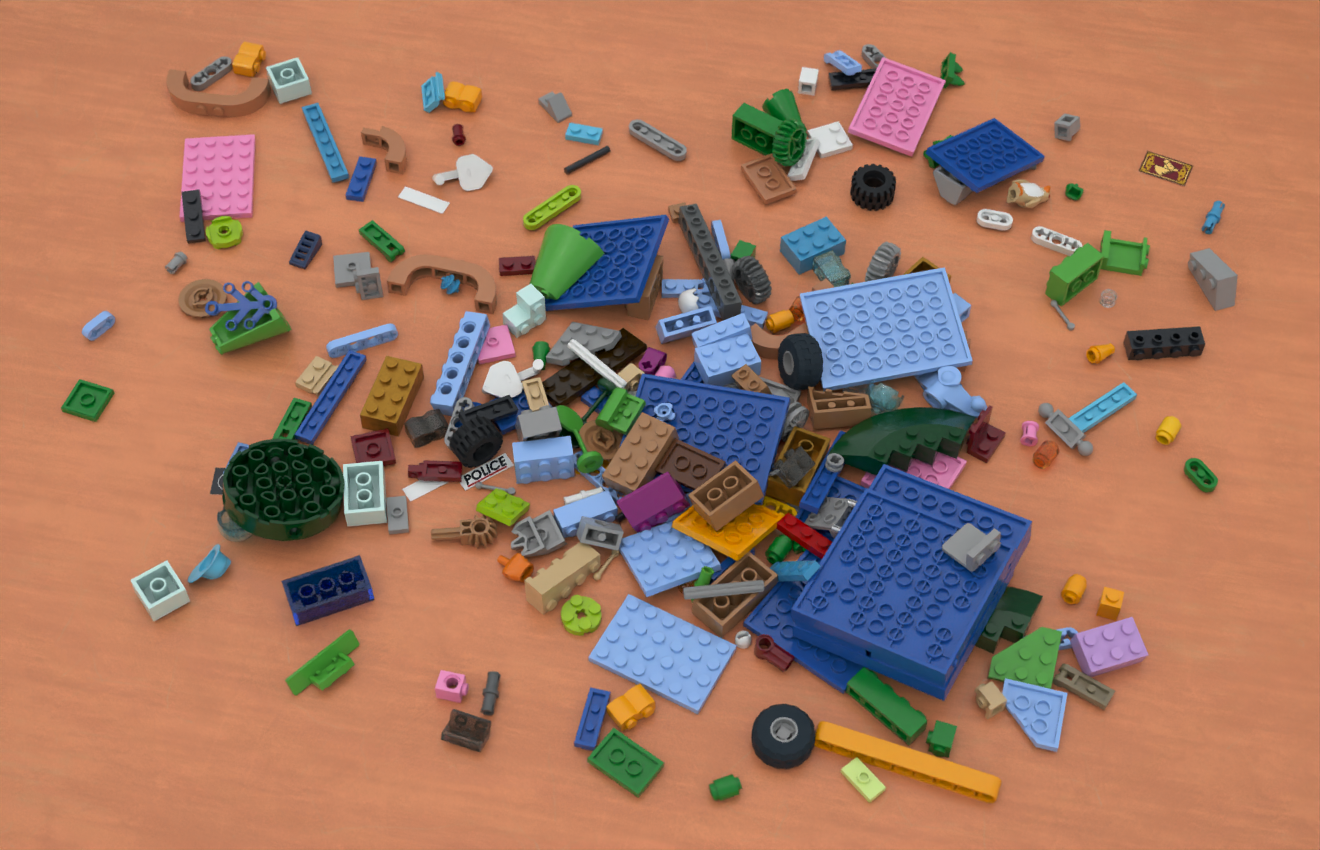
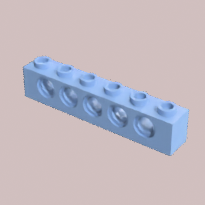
[430,311,490,416]

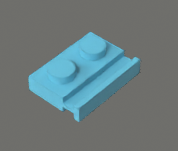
[421,72,445,113]

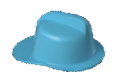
[188,544,231,583]

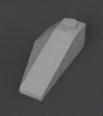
[933,166,972,205]

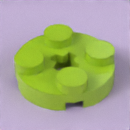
[206,216,243,249]
[561,595,602,636]

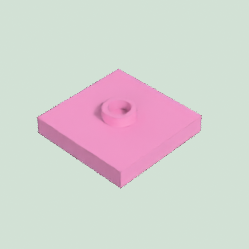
[478,324,516,364]

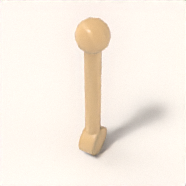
[593,549,619,580]

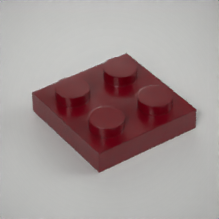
[350,428,396,466]

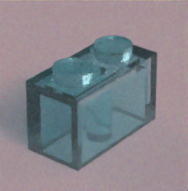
[812,250,851,287]

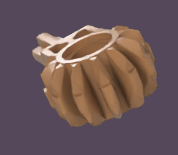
[431,514,497,549]

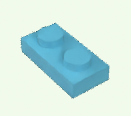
[565,123,603,145]

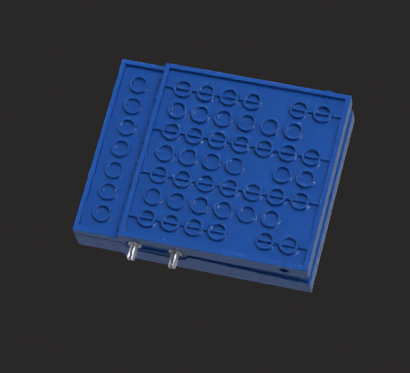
[791,464,1032,701]

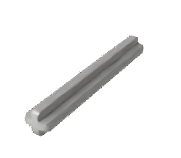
[683,580,765,600]

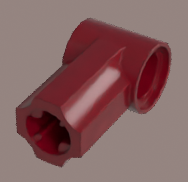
[754,634,795,672]

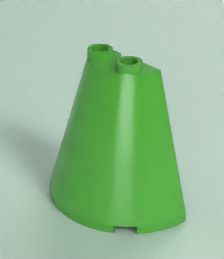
[529,224,604,300]
[209,282,292,355]

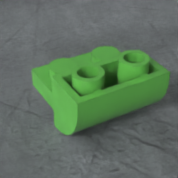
[595,388,646,435]

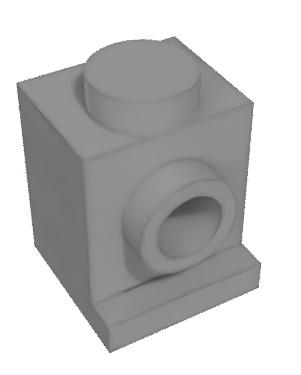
[1054,114,1080,141]

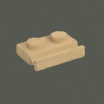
[295,356,338,397]

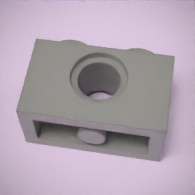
[576,516,624,550]

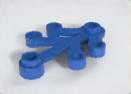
[205,281,277,331]

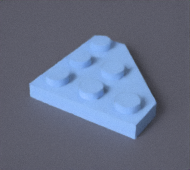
[1002,678,1067,752]

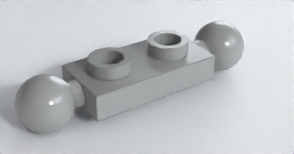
[1038,403,1093,456]

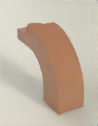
[361,126,407,174]

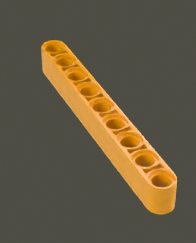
[814,721,1001,803]

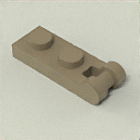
[1052,664,1115,710]

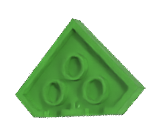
[988,627,1062,689]

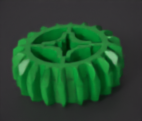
[772,119,807,166]

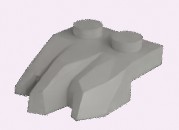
[511,510,567,557]

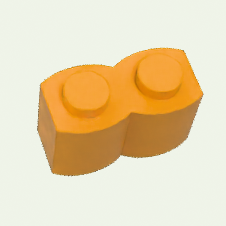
[232,41,266,77]
[443,82,482,112]
[606,684,656,731]

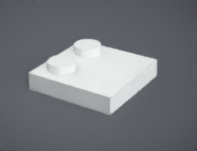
[807,121,853,159]

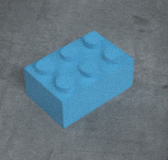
[780,216,846,275]

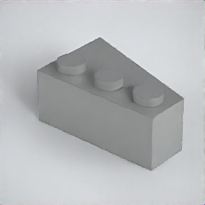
[1188,248,1238,311]

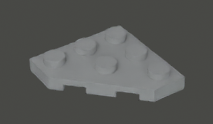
[546,322,622,366]

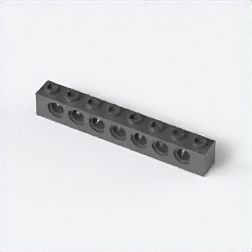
[678,204,742,320]

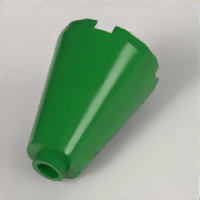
[762,89,802,122]

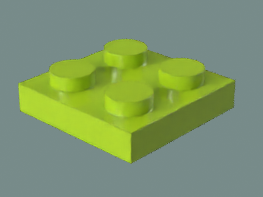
[476,488,530,526]

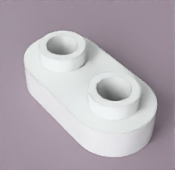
[976,209,1013,230]

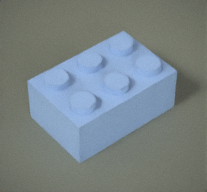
[694,333,761,386]
[512,436,575,484]

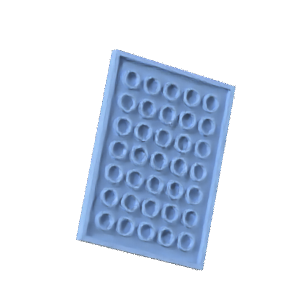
[800,267,973,391]

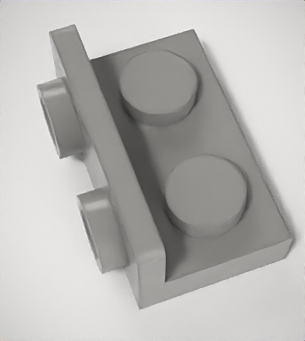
[353,263,383,300]

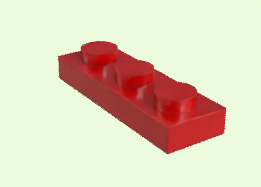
[776,512,832,559]

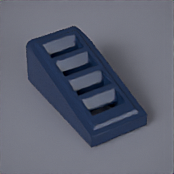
[289,231,322,269]

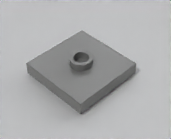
[333,252,371,288]

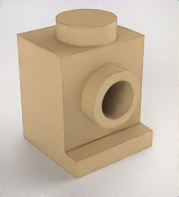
[617,363,645,392]
[974,681,1007,720]

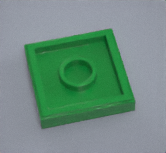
[61,379,114,422]

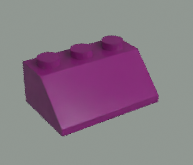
[616,472,690,533]

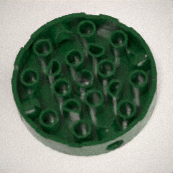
[222,439,345,541]

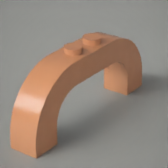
[166,69,271,117]
[387,254,497,314]
[751,279,834,360]

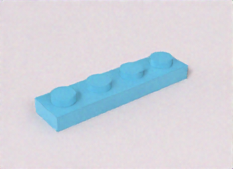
[1069,382,1137,433]

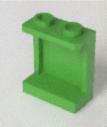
[1100,230,1150,276]

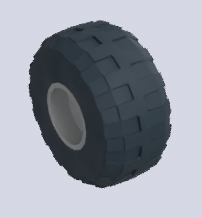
[778,333,823,390]
[751,704,815,769]

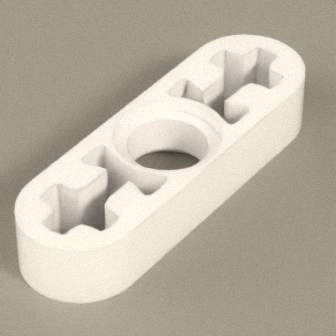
[1031,226,1082,256]

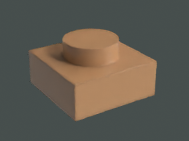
[668,202,686,223]

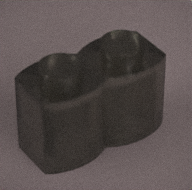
[404,409,449,448]

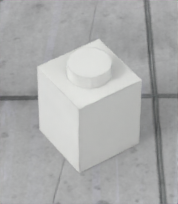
[798,67,819,96]

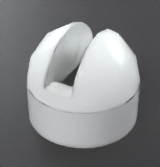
[735,630,752,649]

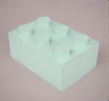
[343,461,387,527]

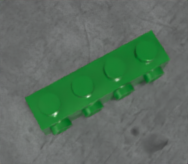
[846,667,928,746]

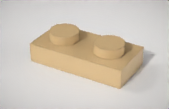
[522,377,549,412]

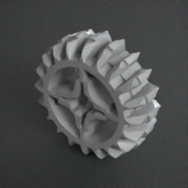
[865,242,901,282]

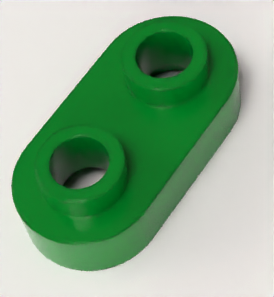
[1184,458,1218,492]

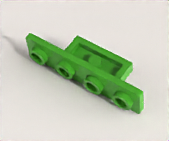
[285,629,360,695]

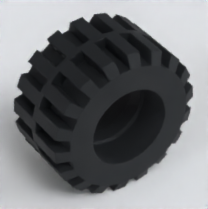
[850,164,896,211]
[449,417,503,468]

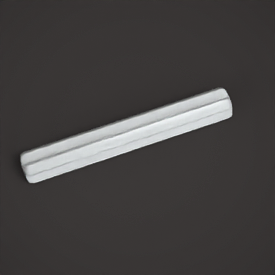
[567,339,627,389]

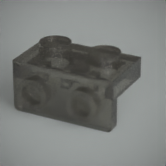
[769,446,815,489]
[441,709,492,752]

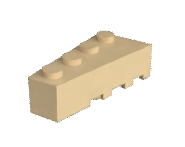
[524,542,601,615]

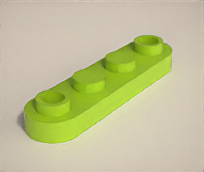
[523,185,581,230]

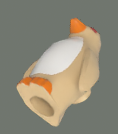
[1007,179,1051,208]

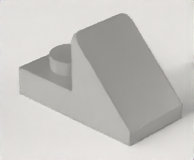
[538,92,572,123]

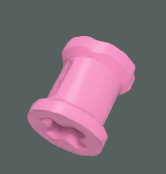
[1020,421,1039,446]

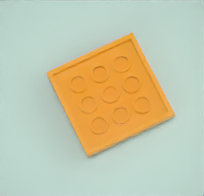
[672,504,783,561]

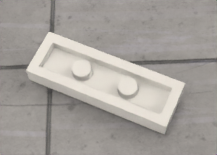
[788,138,820,181]

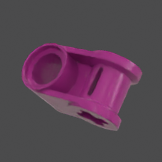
[638,347,667,375]

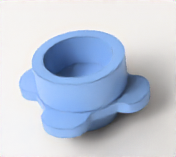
[654,403,675,422]

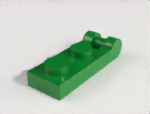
[359,220,405,262]
[272,398,312,440]

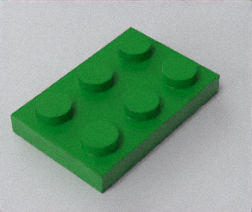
[587,727,664,798]

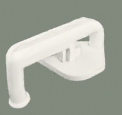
[432,154,493,191]
[482,359,544,398]

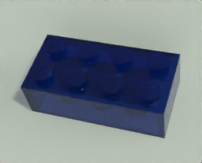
[282,555,375,626]

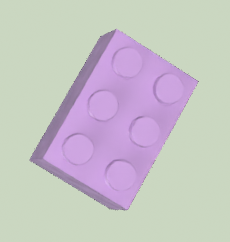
[1070,617,1148,677]

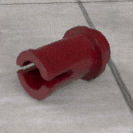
[452,124,466,146]

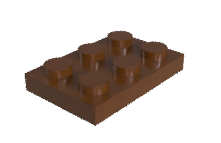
[655,438,726,491]

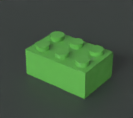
[1045,243,1104,307]

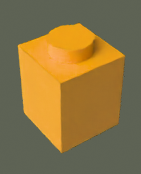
[1096,586,1124,621]

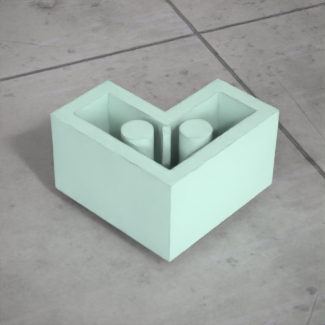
[502,284,546,338]

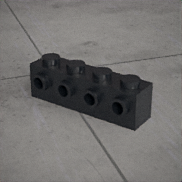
[1123,326,1205,360]

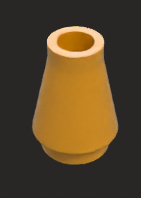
[1086,343,1115,364]

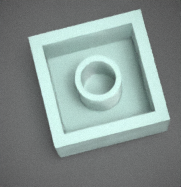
[266,57,312,104]
[130,560,190,621]

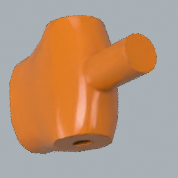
[497,553,534,583]

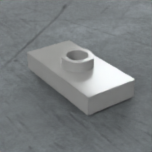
[386,496,409,534]

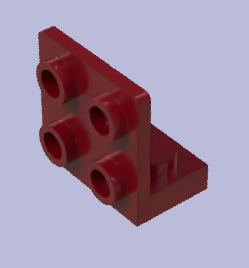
[966,405,1006,463]

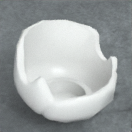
[678,288,699,313]

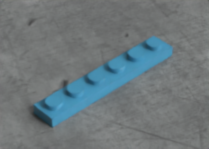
[302,103,349,183]

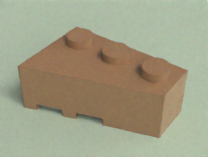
[807,386,871,429]

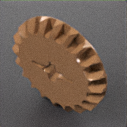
[178,279,227,319]
[579,420,623,462]

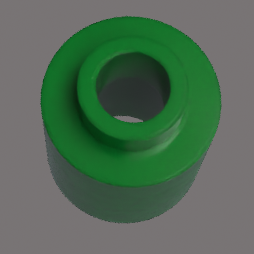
[765,535,793,564]
[708,774,742,801]

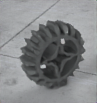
[732,255,772,304]

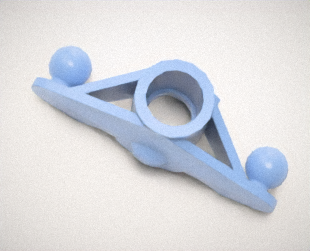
[914,366,987,418]

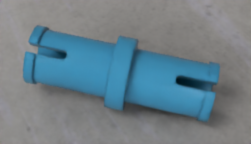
[1202,201,1225,234]

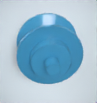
[441,274,460,295]

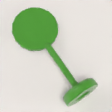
[557,405,603,473]

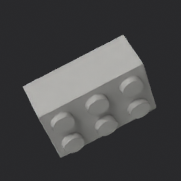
[515,405,562,442]

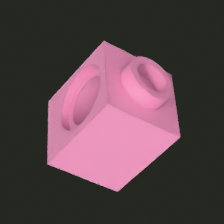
[435,670,469,703]

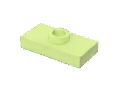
[841,757,886,803]

